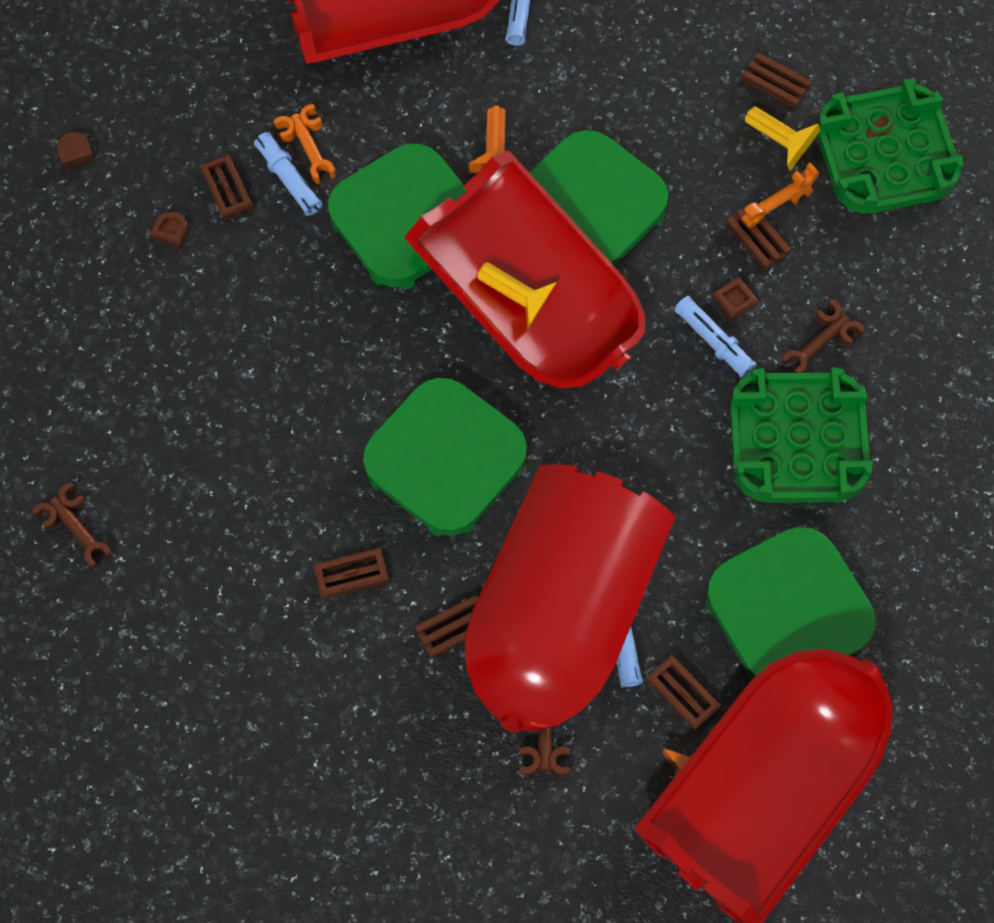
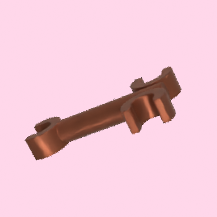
[781,300,865,373]
[32,482,113,570]
[520,727,570,777]

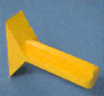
[745,107,821,171]
[477,262,557,331]

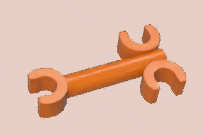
[274,104,335,185]
[741,163,819,228]

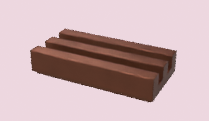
[741,52,812,110]
[200,154,254,222]
[725,203,791,271]
[314,548,389,600]
[415,595,478,660]
[646,655,721,732]

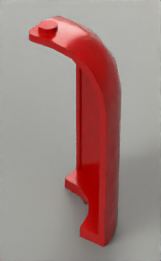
[288,0,500,64]
[404,150,645,388]
[465,464,676,733]
[634,649,893,923]

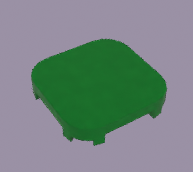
[817,79,963,213]
[530,130,669,269]
[328,144,467,291]
[730,367,873,503]
[363,378,527,537]
[706,527,875,681]

